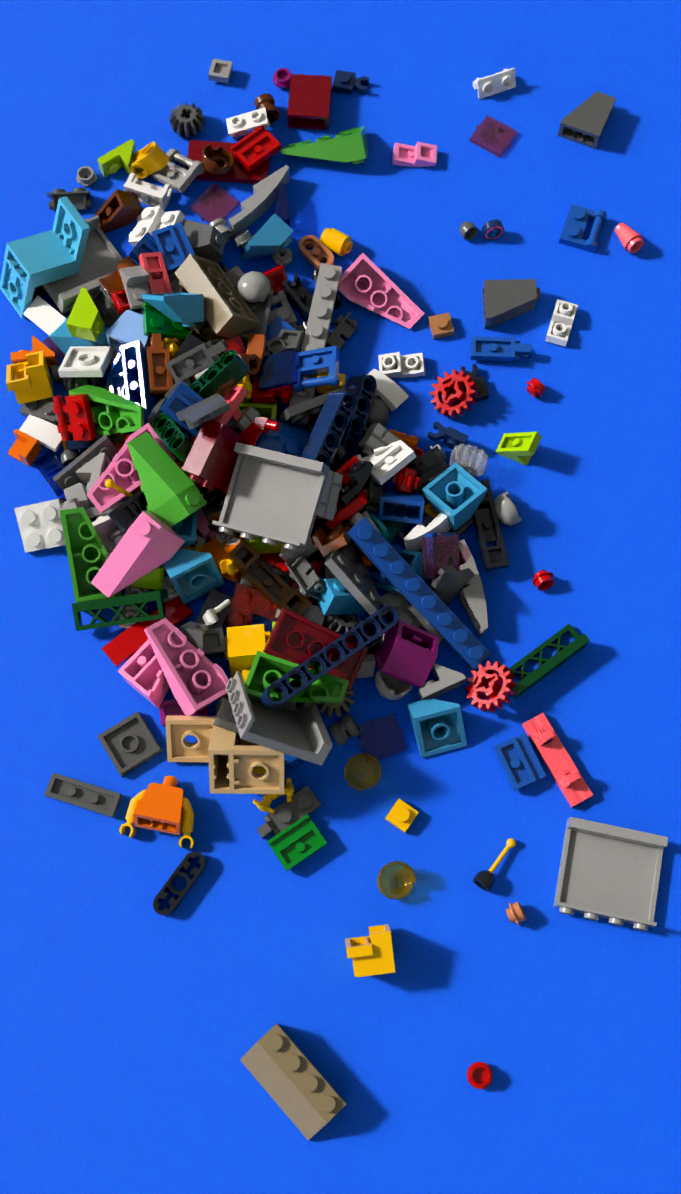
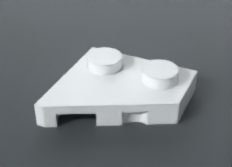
[357,440,416,485]

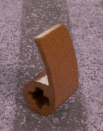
[99,256,138,294]
[239,334,266,375]

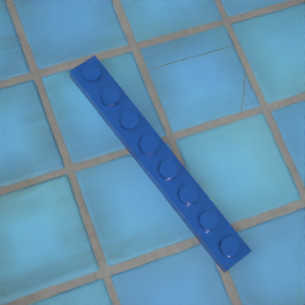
[346,517,490,670]

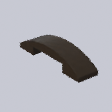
[227,539,312,616]

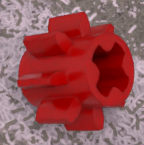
[392,467,421,493]

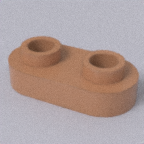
[299,235,334,269]

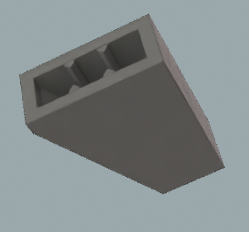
[558,92,616,149]
[182,219,226,259]
[482,279,540,329]

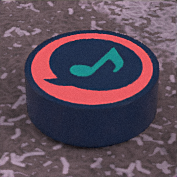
[482,220,504,240]

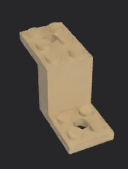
[165,715,285,794]

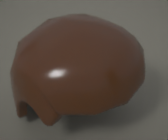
[202,144,234,175]

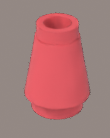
[614,223,644,253]

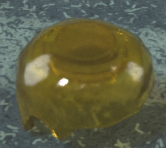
[344,753,382,791]
[376,861,416,900]

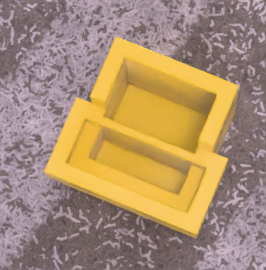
[6,351,53,405]
[224,624,270,678]
[345,924,395,977]

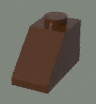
[93,189,143,234]

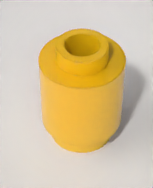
[320,228,353,256]

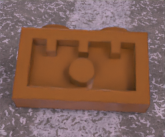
[311,520,353,556]

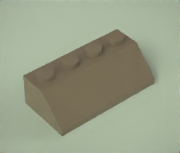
[175,254,261,338]
[240,1023,346,1140]

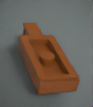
[146,333,173,395]

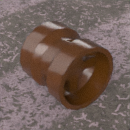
[254,94,280,123]

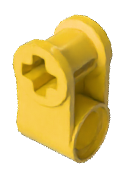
[129,142,170,179]

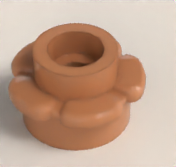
[506,901,527,926]

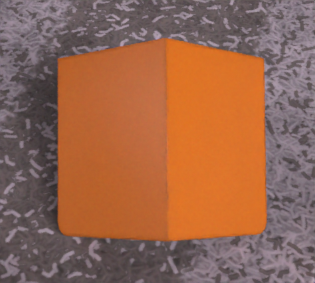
[8,429,42,467]

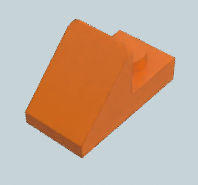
[10,336,59,368]

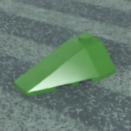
[281,126,368,164]
[69,384,144,436]
[127,432,207,528]
[60,507,122,603]
[244,651,349,704]

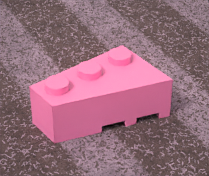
[118,627,179,709]

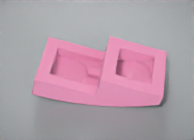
[392,141,437,167]

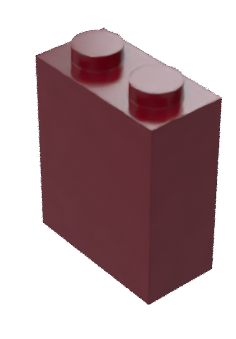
[287,74,332,130]
[182,420,248,492]

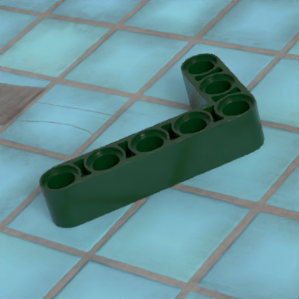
[152,349,250,463]

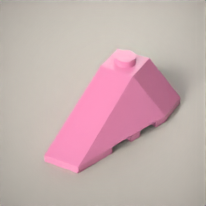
[338,253,425,329]
[86,423,176,514]
[91,511,185,598]
[144,618,229,716]

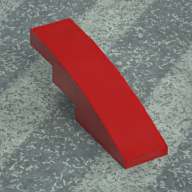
[101,596,194,668]

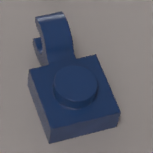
[428,422,468,452]

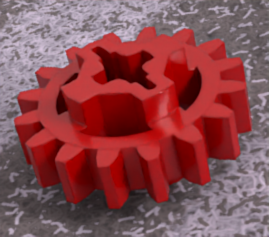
[430,369,478,418]
[465,661,516,713]

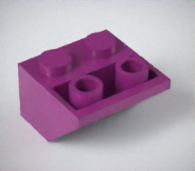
[380,620,439,688]

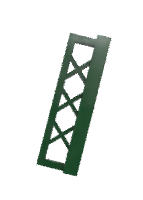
[72,589,168,631]
[509,624,590,700]

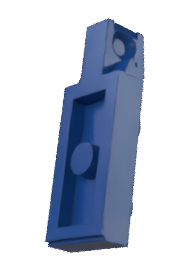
[471,336,532,361]

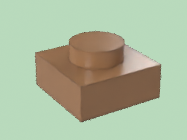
[428,313,454,339]

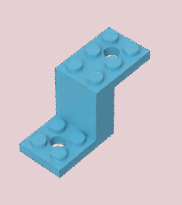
[0,196,90,318]

